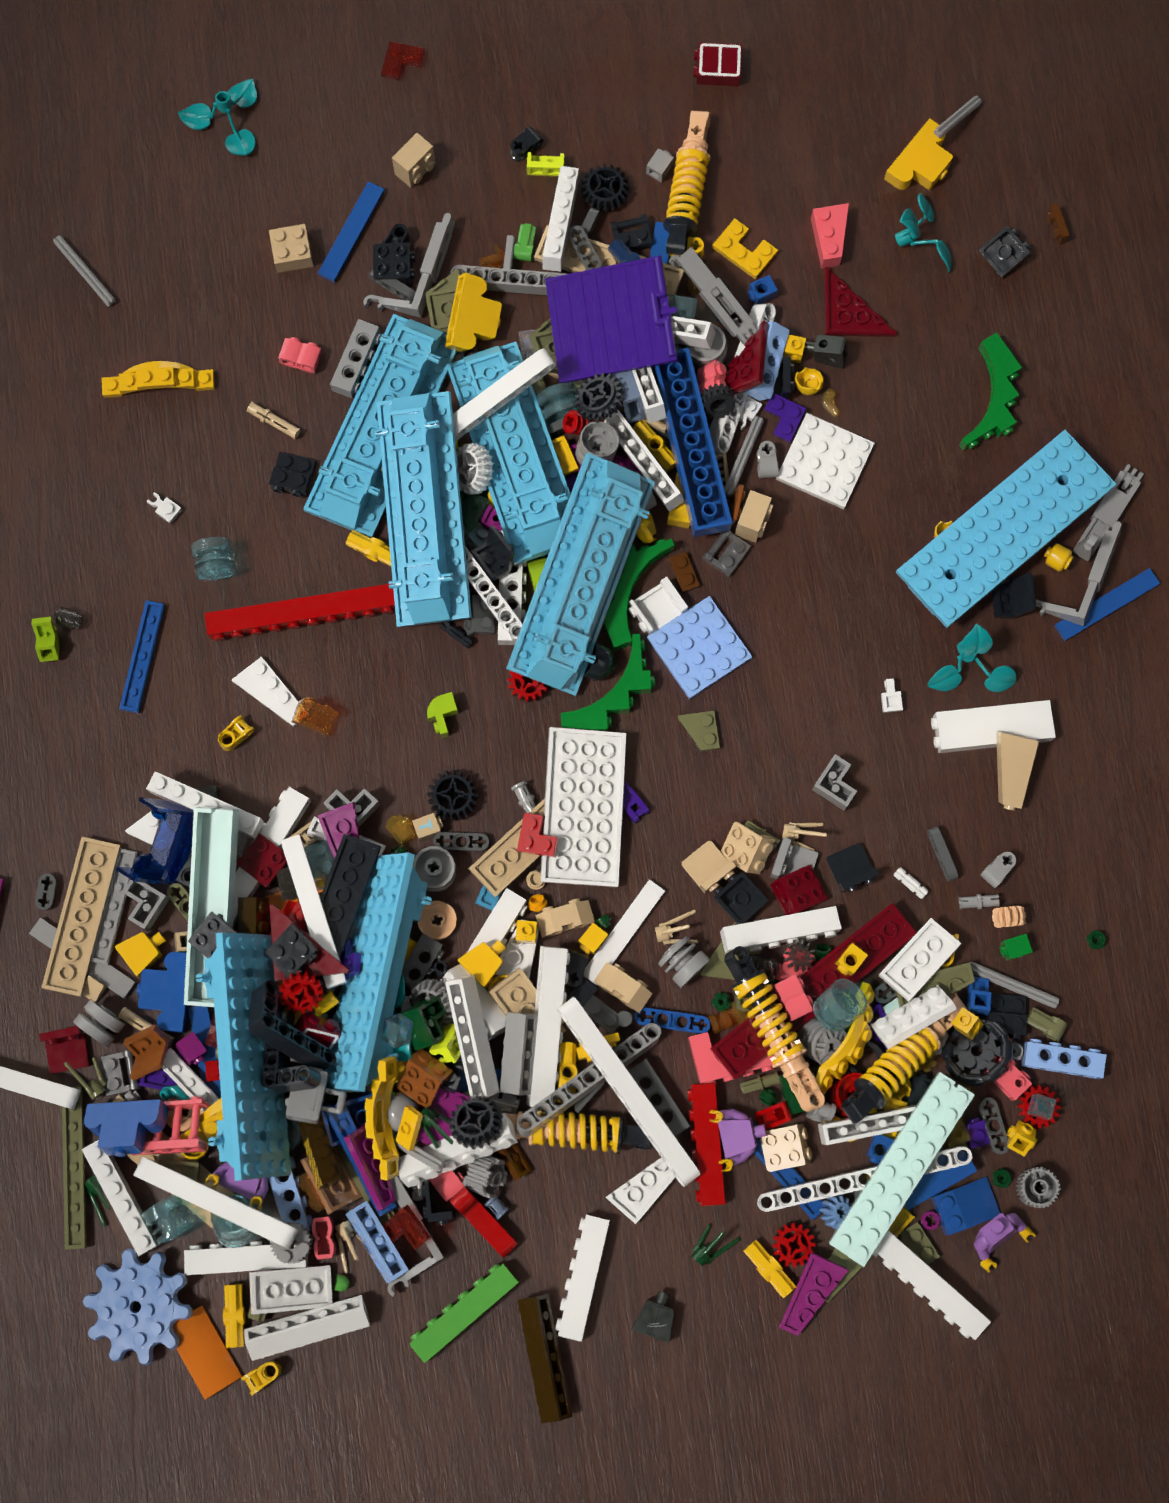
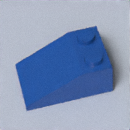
[930,1177,1000,1235]

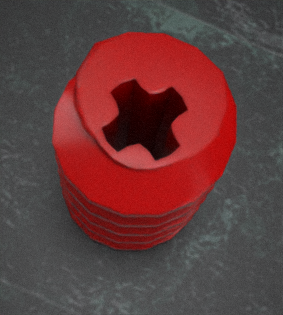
[563,410,603,435]

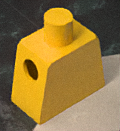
[115,932,166,978]
[458,940,506,989]

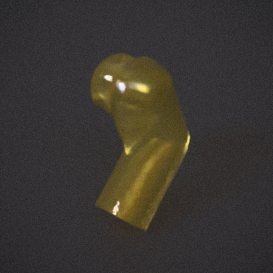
[822,389,840,417]

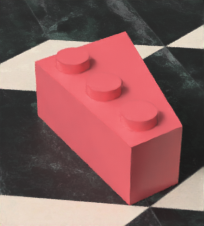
[811,203,849,269]

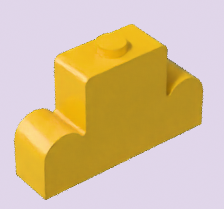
[884,118,953,190]
[445,273,502,352]

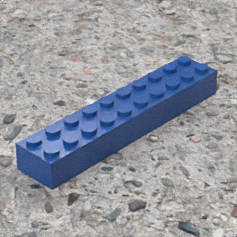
[652,348,732,538]

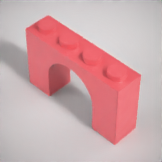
[688,1032,775,1084]

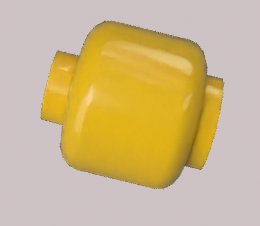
[1044,544,1074,572]

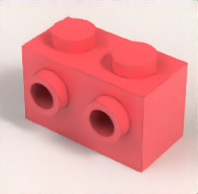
[984,1058,1032,1101]

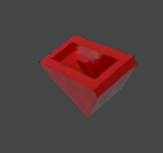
[754,1101,793,1130]

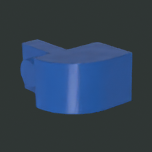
[965,977,991,1016]

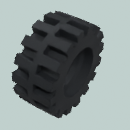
[701,384,735,419]

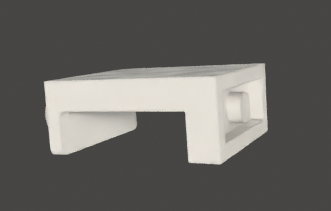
[628,577,688,635]

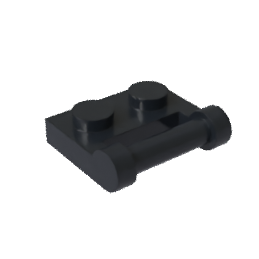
[610,214,653,251]

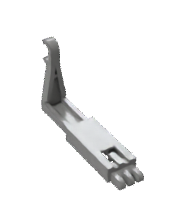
[363,213,455,318]
[668,247,758,345]
[1072,464,1144,561]
[1036,521,1121,626]
[388,1175,444,1296]

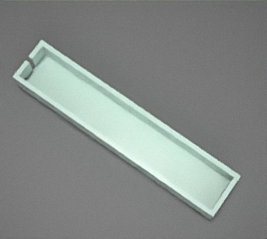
[184,806,239,1007]
[829,1072,974,1267]

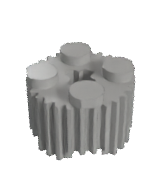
[463,1155,508,1199]
[1016,1167,1061,1208]
[270,1222,314,1264]

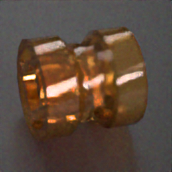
[708,1009,733,1034]

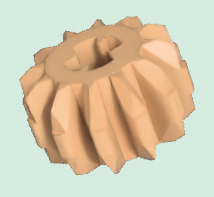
[992,906,1026,928]

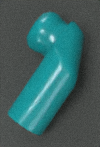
[159,1085,190,1100]

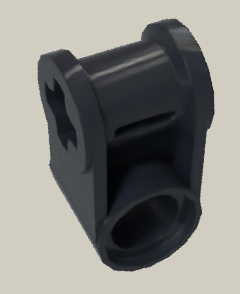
[510,126,544,162]
[382,223,409,244]
[564,949,588,988]

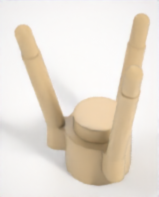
[782,822,827,851]
[655,910,698,945]
[335,1220,363,1273]

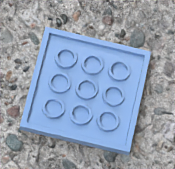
[647,596,752,700]

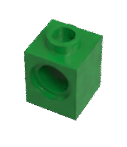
[999,934,1032,961]

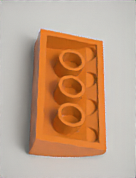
[173,1306,242,1400]

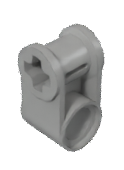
[757,441,779,479]
[980,852,1016,888]
[806,1099,837,1123]

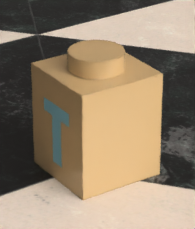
[412,813,443,842]

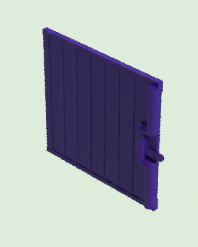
[545,255,678,384]

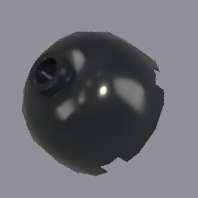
[583,642,616,681]

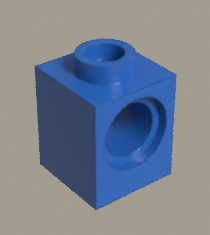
[747,275,778,305]
[865,1135,894,1165]

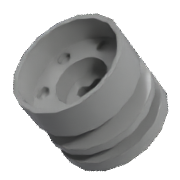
[575,421,619,465]
[658,936,710,988]
[796,1017,847,1065]

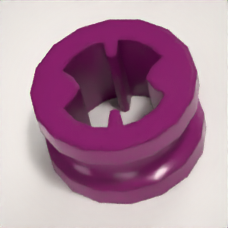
[920,1211,940,1230]

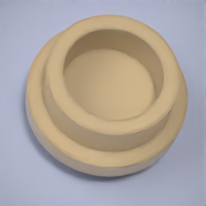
[526,870,545,890]

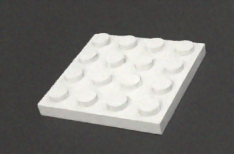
[776,413,874,509]

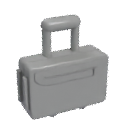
[285,1066,347,1124]

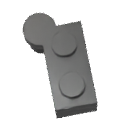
[583,995,632,1034]

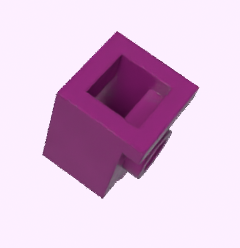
[481,505,502,531]

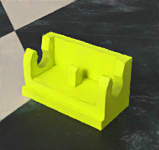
[527,152,564,176]
[429,1023,461,1063]

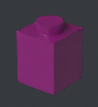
[176,1032,207,1066]

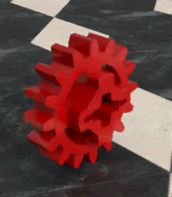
[507,671,547,703]
[279,971,323,1014]
[1016,1085,1061,1129]
[771,1223,816,1268]

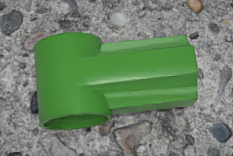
[513,223,536,262]

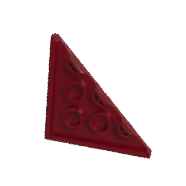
[824,267,897,337]
[713,320,768,403]
[269,904,350,981]

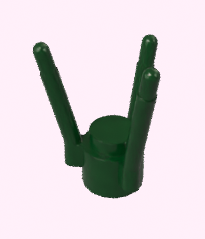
[420,1106,454,1148]
[84,1175,111,1227]
[691,1224,740,1267]

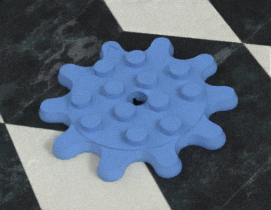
[83,1248,193,1366]

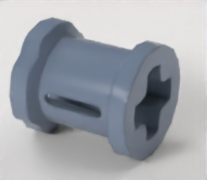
[483,1194,510,1220]

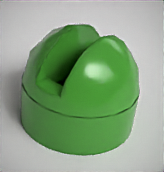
[334,1274,350,1292]

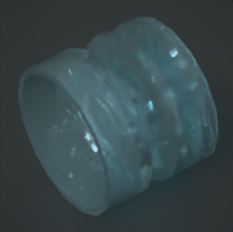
[191,537,235,580]
[813,979,867,1033]
[141,1194,195,1245]

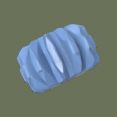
[819,1195,852,1229]

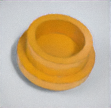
[528,894,548,912]

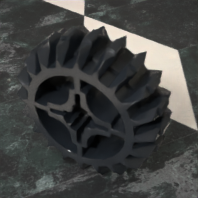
[581,163,630,213]
[427,769,479,822]
[449,1095,503,1150]

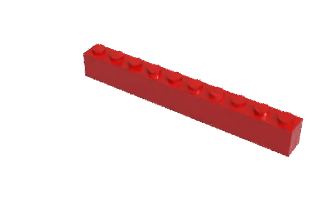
[204,584,395,641]

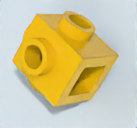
[1007,1120,1037,1157]

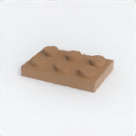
[301,1146,362,1215]

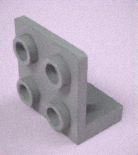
[770,838,818,879]

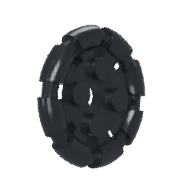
[942,1016,1013,1086]

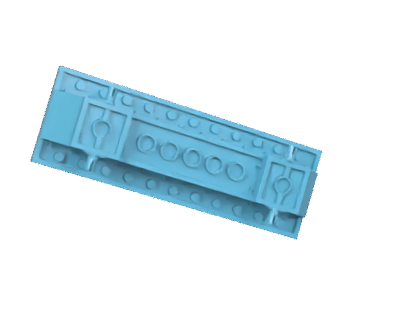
[303,314,457,538]
[446,342,571,565]
[375,391,472,627]
[896,430,1116,628]
[506,453,655,696]
[324,853,432,1092]
[196,932,291,1181]

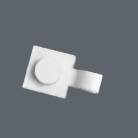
[881,679,903,713]

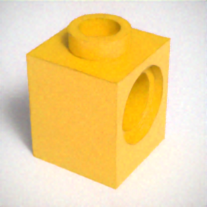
[782,334,806,363]
[516,920,537,944]
[578,923,608,955]
[835,943,868,976]
[951,1007,983,1040]

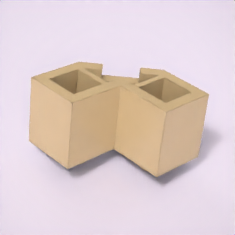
[535,898,595,938]
[593,962,652,1013]

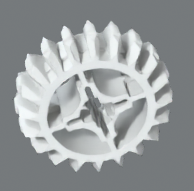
[456,443,494,495]

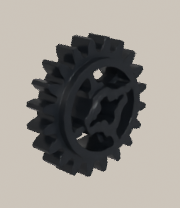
[574,373,625,423]

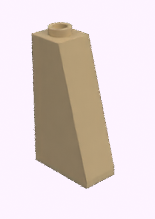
[996,731,1039,811]

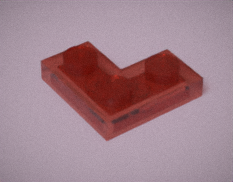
[381,41,425,80]
[383,1205,431,1250]

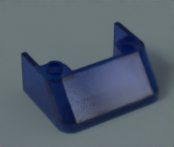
[116,797,194,885]

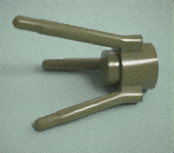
[64,1057,107,1100]

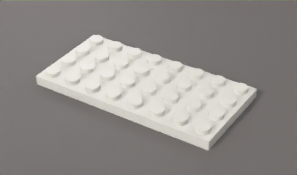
[540,727,626,887]

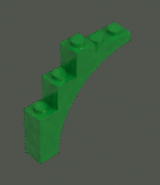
[959,332,1022,451]
[603,539,674,652]
[561,634,655,732]

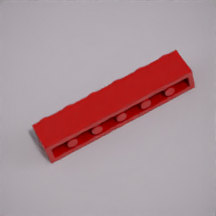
[687,1083,725,1206]

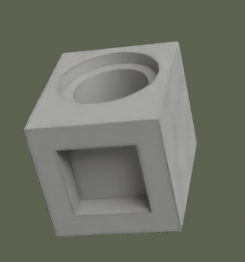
[646,148,674,182]

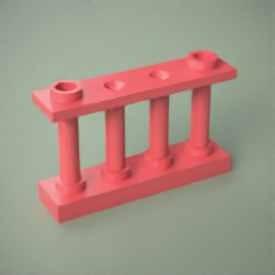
[131,1097,210,1156]

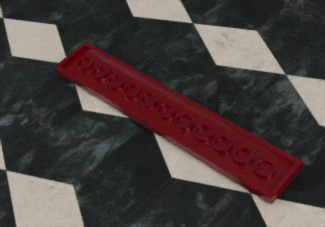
[710,903,916,1080]

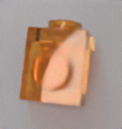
[479,244,505,268]

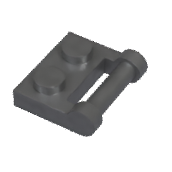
[702,530,751,577]
[99,1050,141,1097]

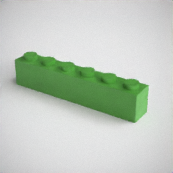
[409,1263,519,1363]

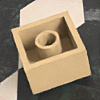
[392,133,435,188]
[269,224,313,273]
[735,490,773,543]

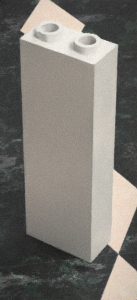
[931,700,1055,753]

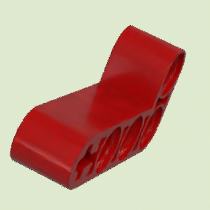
[449,1186,518,1258]

